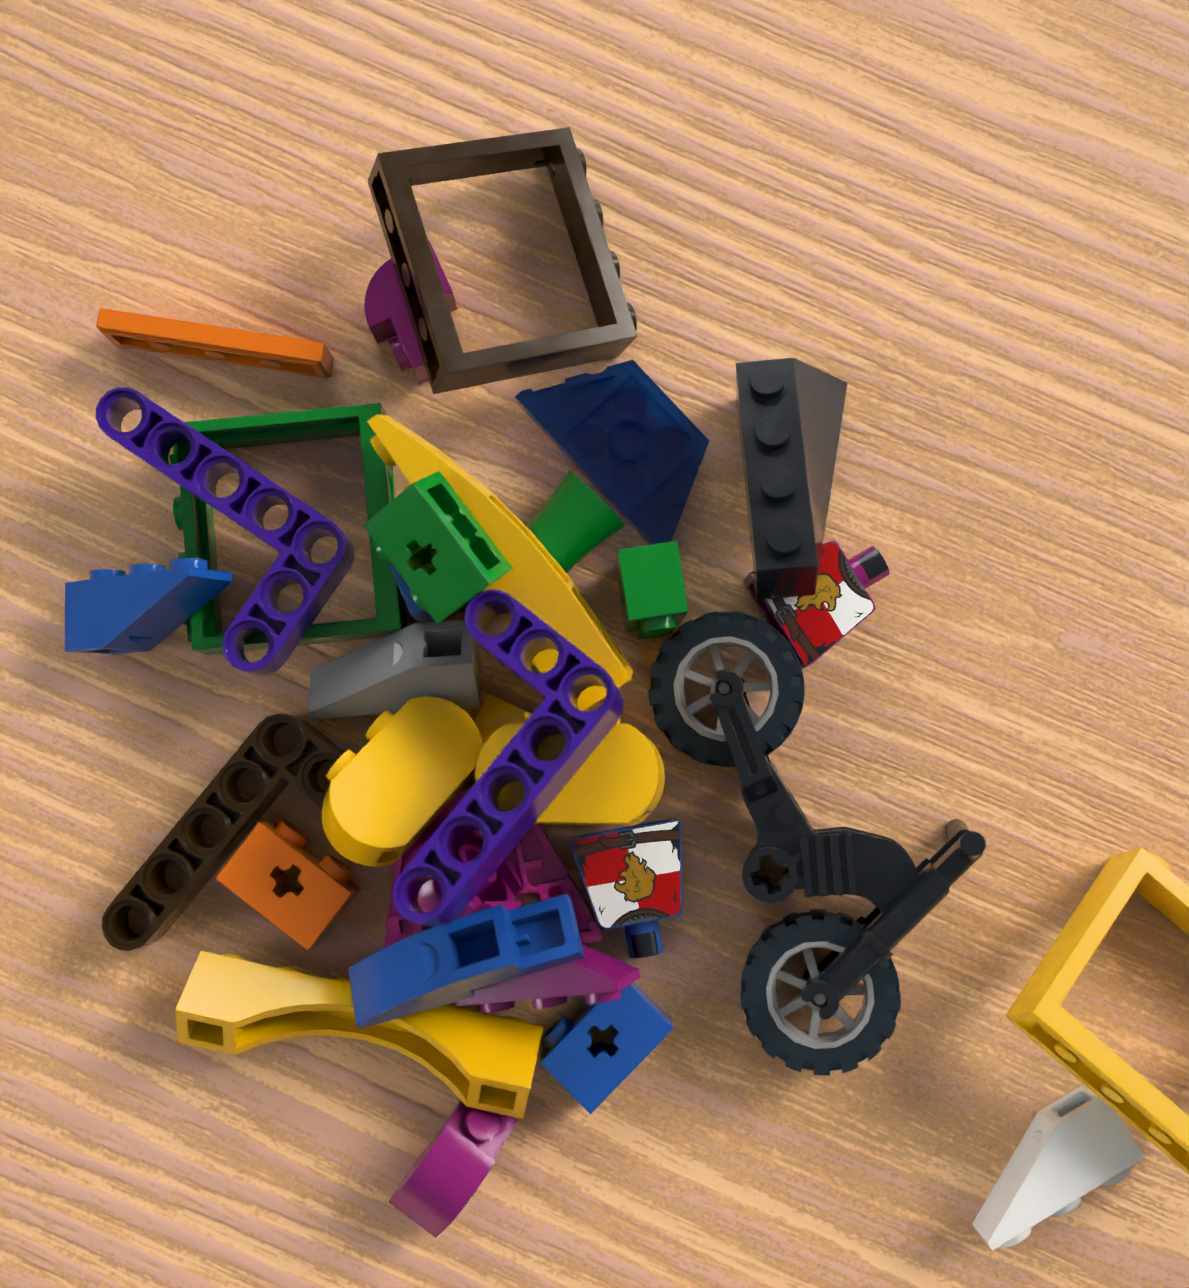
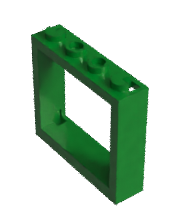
[169,403,407,655]

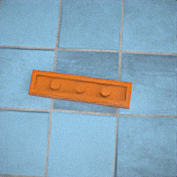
[96,308,334,379]

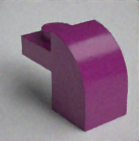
[364,241,457,384]
[389,1100,518,1238]

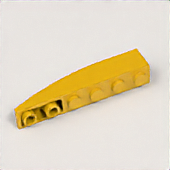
[367,414,634,711]

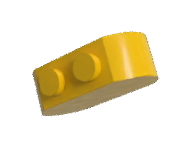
[321,696,483,867]
[475,713,665,826]

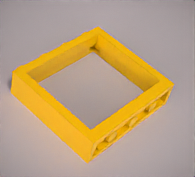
[1005,847,1189,1175]

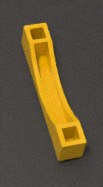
[175,951,543,1119]

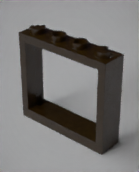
[367,127,637,394]

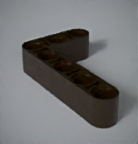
[101,714,345,951]

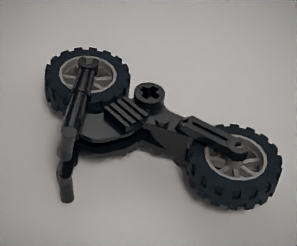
[648,611,986,1076]

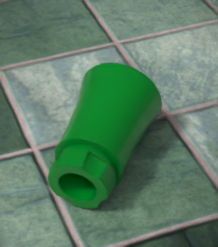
[527,470,625,573]

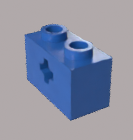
[540,982,674,1114]

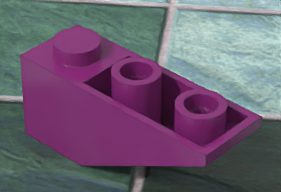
[456,944,641,1013]

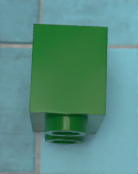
[363,471,513,624]
[616,541,688,639]

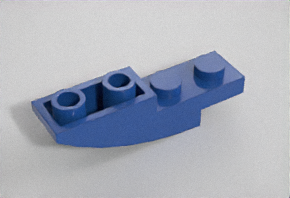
[348,894,585,1029]

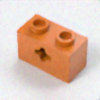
[215,819,360,951]

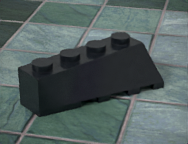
[736,358,847,600]

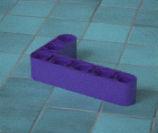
[96,387,355,675]
[393,590,624,927]

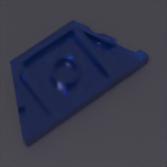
[515,360,709,545]

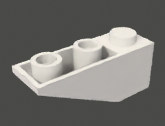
[972,1084,1145,1251]

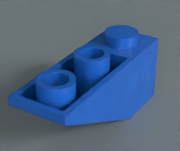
[65,558,232,655]

